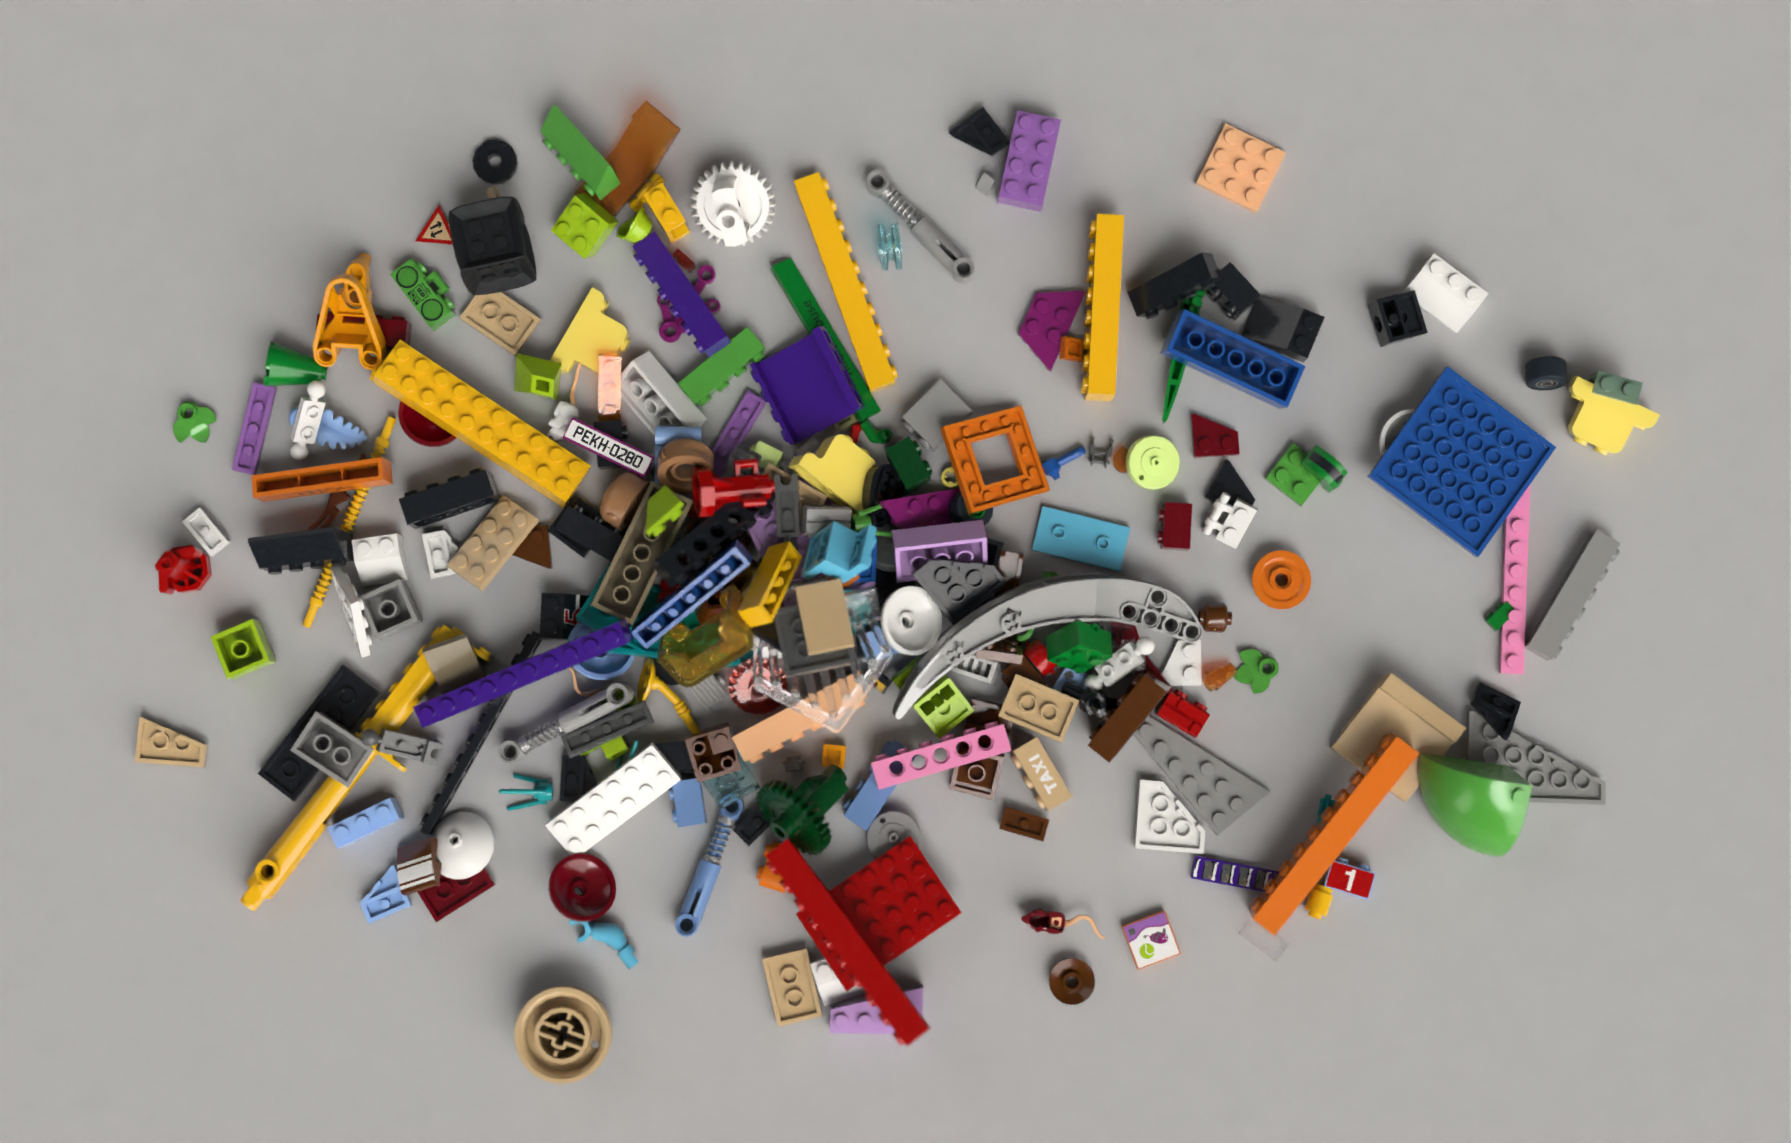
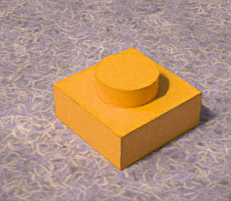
[821,744,846,769]

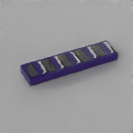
[1191,856,1280,892]

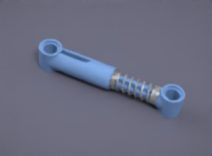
[675,795,744,937]

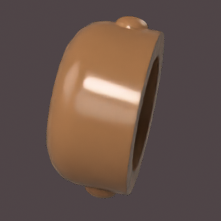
[657,438,715,493]
[599,472,650,531]

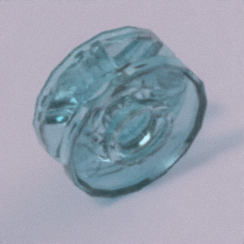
[877,222,902,271]

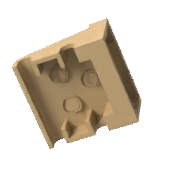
[1329,673,1466,802]

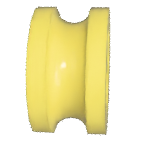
[941,467,959,489]

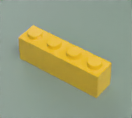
[738,541,802,627]

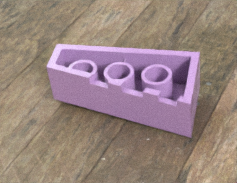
[830,985,923,1034]

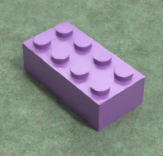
[998,110,1061,212]

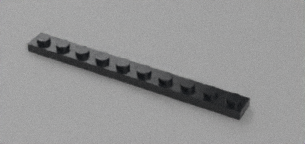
[420,631,542,836]

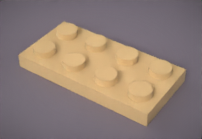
[446,495,539,592]

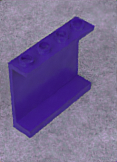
[750,326,865,445]

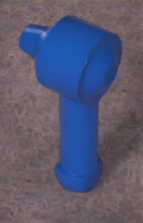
[1042,446,1086,480]

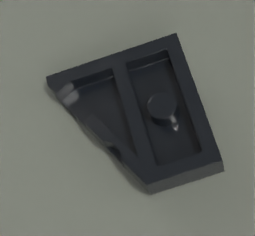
[949,107,1010,157]
[1204,459,1255,505]
[560,755,598,802]

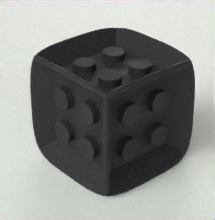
[449,197,537,295]

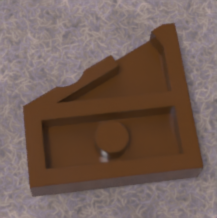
[512,525,553,569]

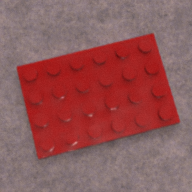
[796,836,962,991]

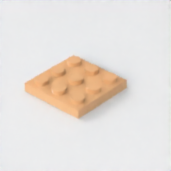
[1196,123,1286,213]

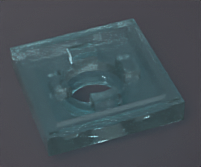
[703,752,760,810]

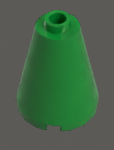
[263,341,328,387]

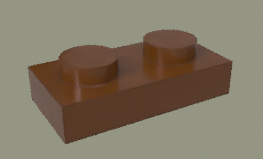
[999,807,1049,841]

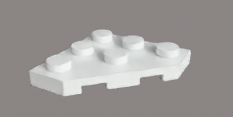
[330,566,372,658]
[1134,780,1205,854]

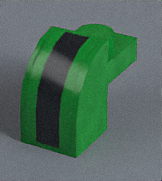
[1302,445,1348,493]

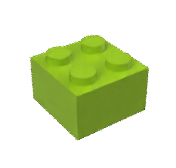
[550,193,619,259]
[210,619,276,680]

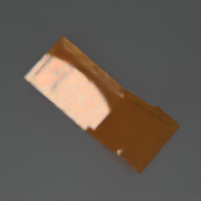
[574,101,680,217]

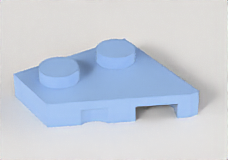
[360,865,412,924]

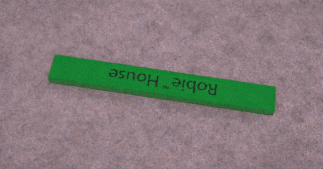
[771,258,881,423]

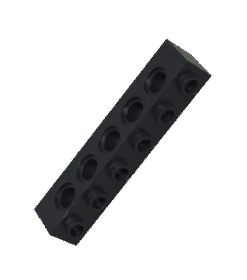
[653,493,775,588]

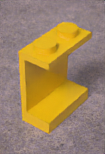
[643,183,690,244]

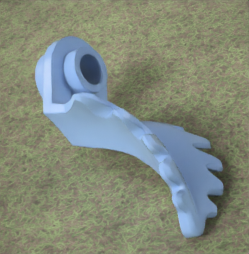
[288,407,368,450]

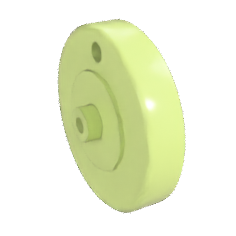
[1126,435,1180,490]

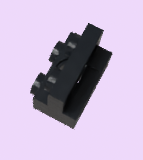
[1368,290,1428,347]

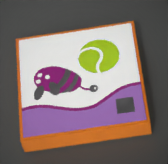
[1121,910,1181,970]

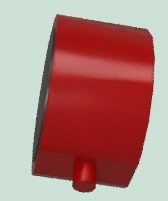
[1022,639,1057,677]

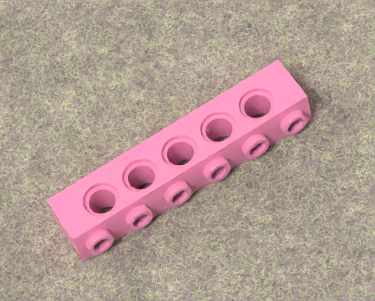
[871,721,1012,789]

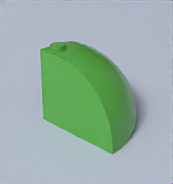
[1418,753,1532,857]

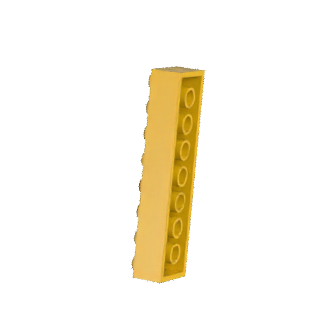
[1081,214,1124,402]

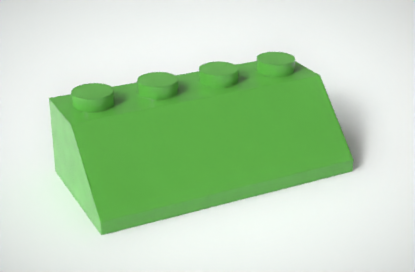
[540,105,621,201]

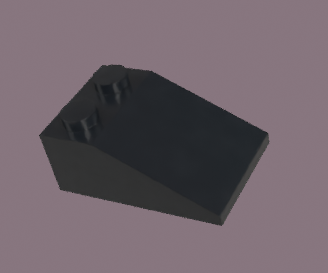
[1242,296,1325,363]

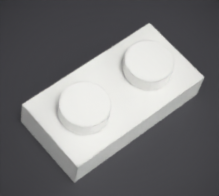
[182,507,230,557]

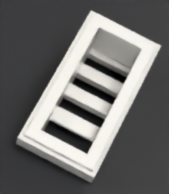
[950,654,1001,685]

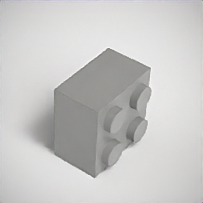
[360,579,423,640]

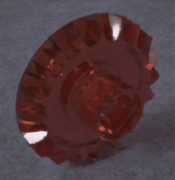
[729,658,788,715]

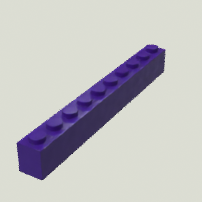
[413,619,634,728]

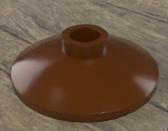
[1049,958,1095,1005]

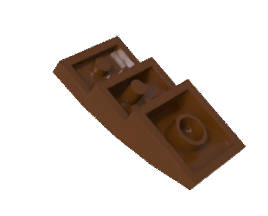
[949,697,1012,800]

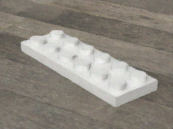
[545,742,682,855]

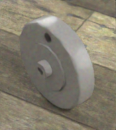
[866,810,921,859]

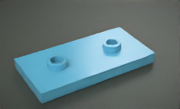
[1032,506,1130,572]

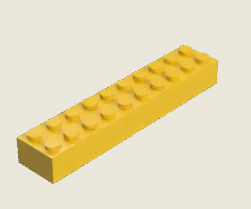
[374,340,591,508]

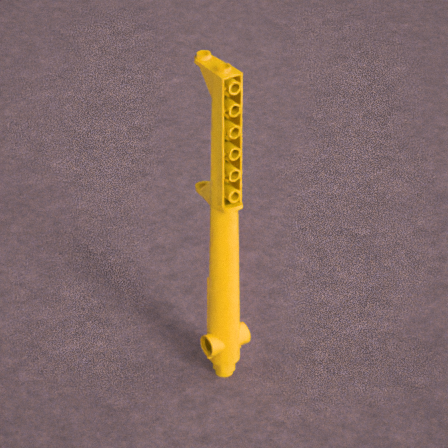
[240,625,492,911]

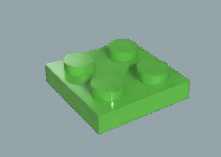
[1265,443,1320,507]

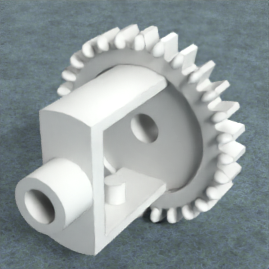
[690,161,776,247]

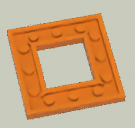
[940,405,1050,514]

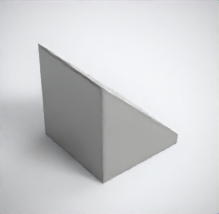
[975,172,996,195]

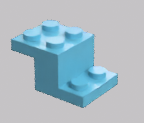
[801,521,877,583]

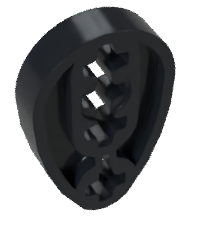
[862,464,904,528]

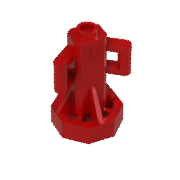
[692,458,775,517]
[155,545,212,595]

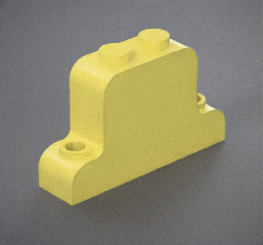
[550,287,631,376]
[1568,375,1660,456]
[788,434,876,515]

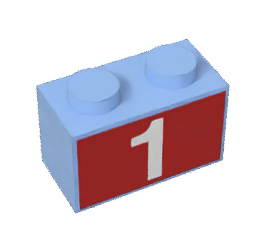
[1321,857,1376,900]

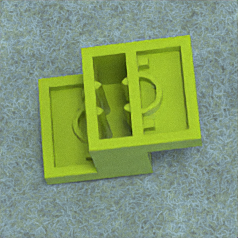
[891,654,975,739]

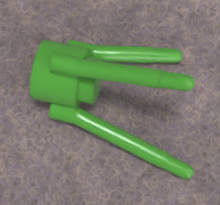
[850,504,892,537]

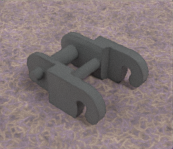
[1088,437,1114,468]

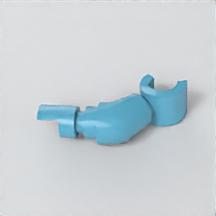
[568,920,639,969]

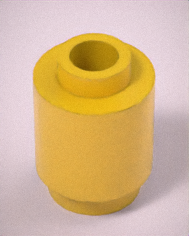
[1305,884,1333,920]

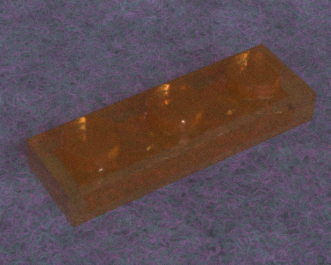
[598,354,621,422]

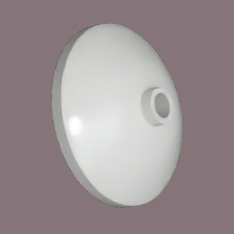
[881,586,942,655]
[430,812,495,879]

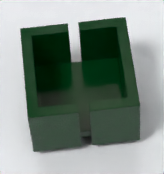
[885,437,932,494]

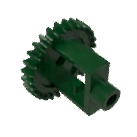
[756,764,849,856]

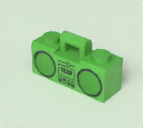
[390,259,455,331]

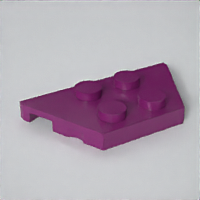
[1018,291,1086,372]
[879,488,959,530]

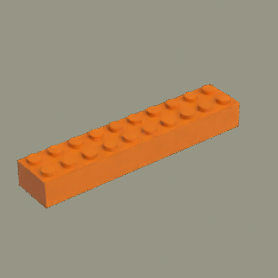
[1249,732,1419,936]

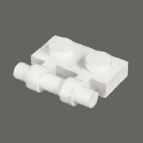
[1202,492,1257,549]

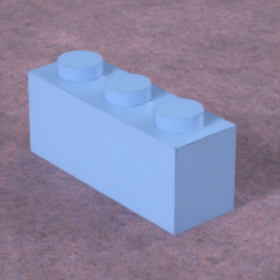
[328,797,405,848]

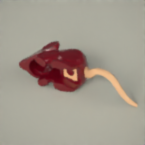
[1021,908,1105,939]

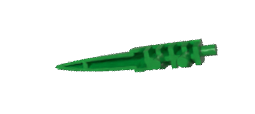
[1162,289,1205,423]

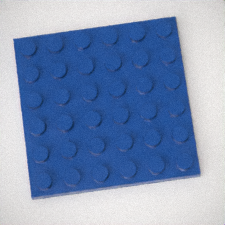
[1367,366,1556,557]

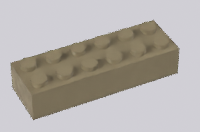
[591,481,693,625]

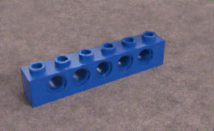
[631,540,752,649]

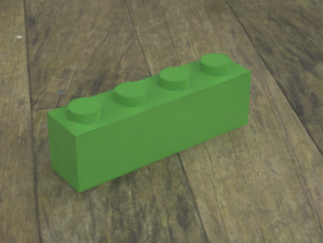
[678,326,766,407]

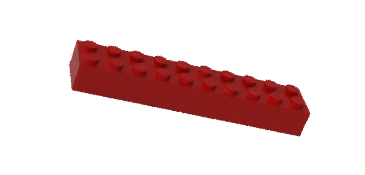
[766,839,931,1046]

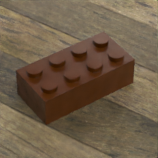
[1088,670,1171,763]

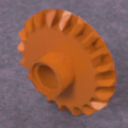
[1252,550,1311,609]

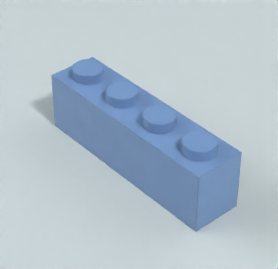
[843,739,917,831]

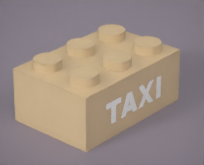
[1010,737,1072,811]

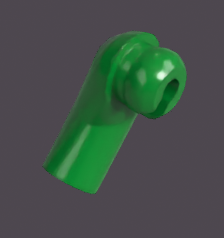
[861,420,892,444]

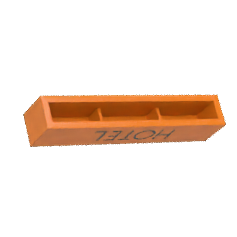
[251,457,393,502]

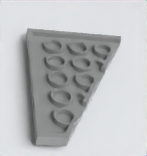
[1467,711,1606,805]

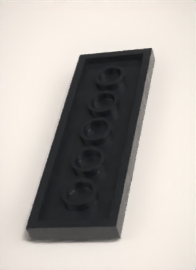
[258,665,380,801]

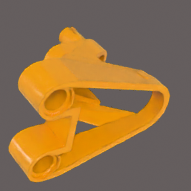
[313,253,386,370]

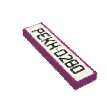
[562,417,655,478]

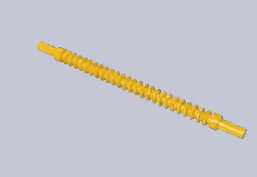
[302,416,397,628]

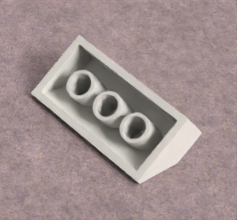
[612,351,707,436]

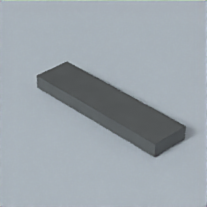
[561,700,654,758]

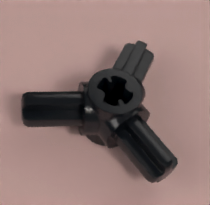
[1061,681,1118,718]

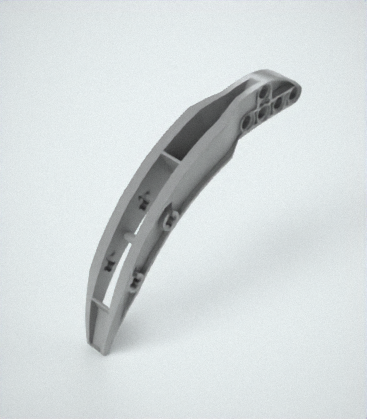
[892,573,1203,719]

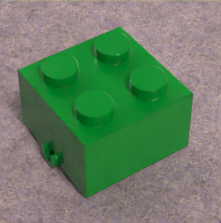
[1046,620,1113,673]

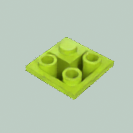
[514,353,562,401]
[646,485,684,538]

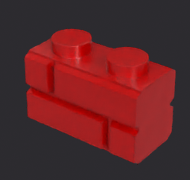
[1155,689,1210,738]

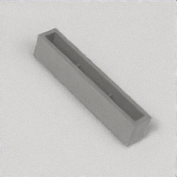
[1525,529,1620,661]

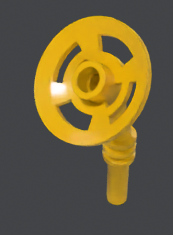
[637,658,700,735]

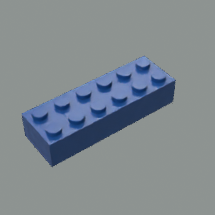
[1160,309,1305,409]

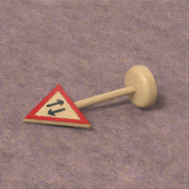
[416,186,502,245]

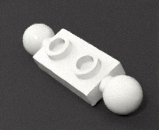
[290,380,326,460]
[1085,636,1155,692]

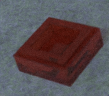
[673,248,696,273]

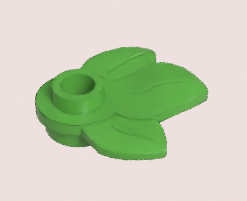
[173,402,217,443]
[1234,649,1279,694]

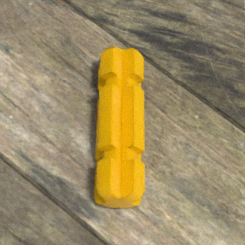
[629,173,664,213]

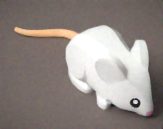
[547,363,581,442]

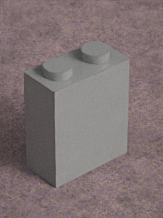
[902,379,972,451]

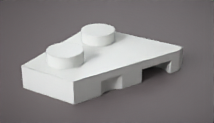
[422,530,459,579]
[1162,640,1202,686]

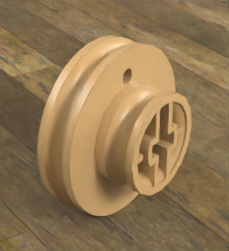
[514,985,612,1084]

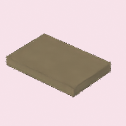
[423,633,485,694]

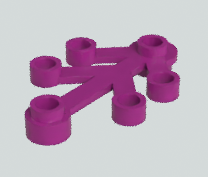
[657,265,721,343]

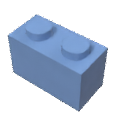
[669,778,707,827]

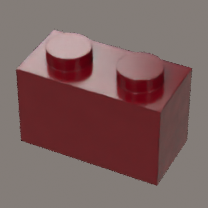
[1157,502,1192,551]

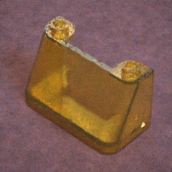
[657,584,754,687]

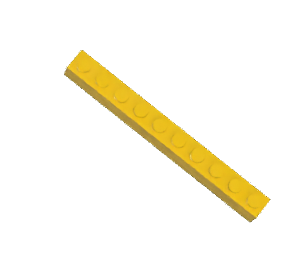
[794,172,898,393]

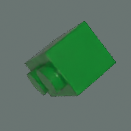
[1485,601,1515,631]

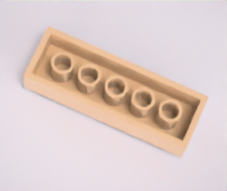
[732,673,868,764]

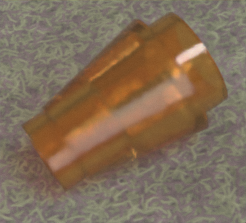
[1202,663,1237,692]

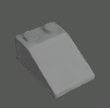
[291,711,374,788]

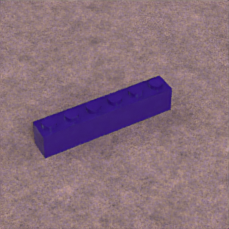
[632,231,731,357]

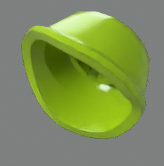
[616,207,652,244]

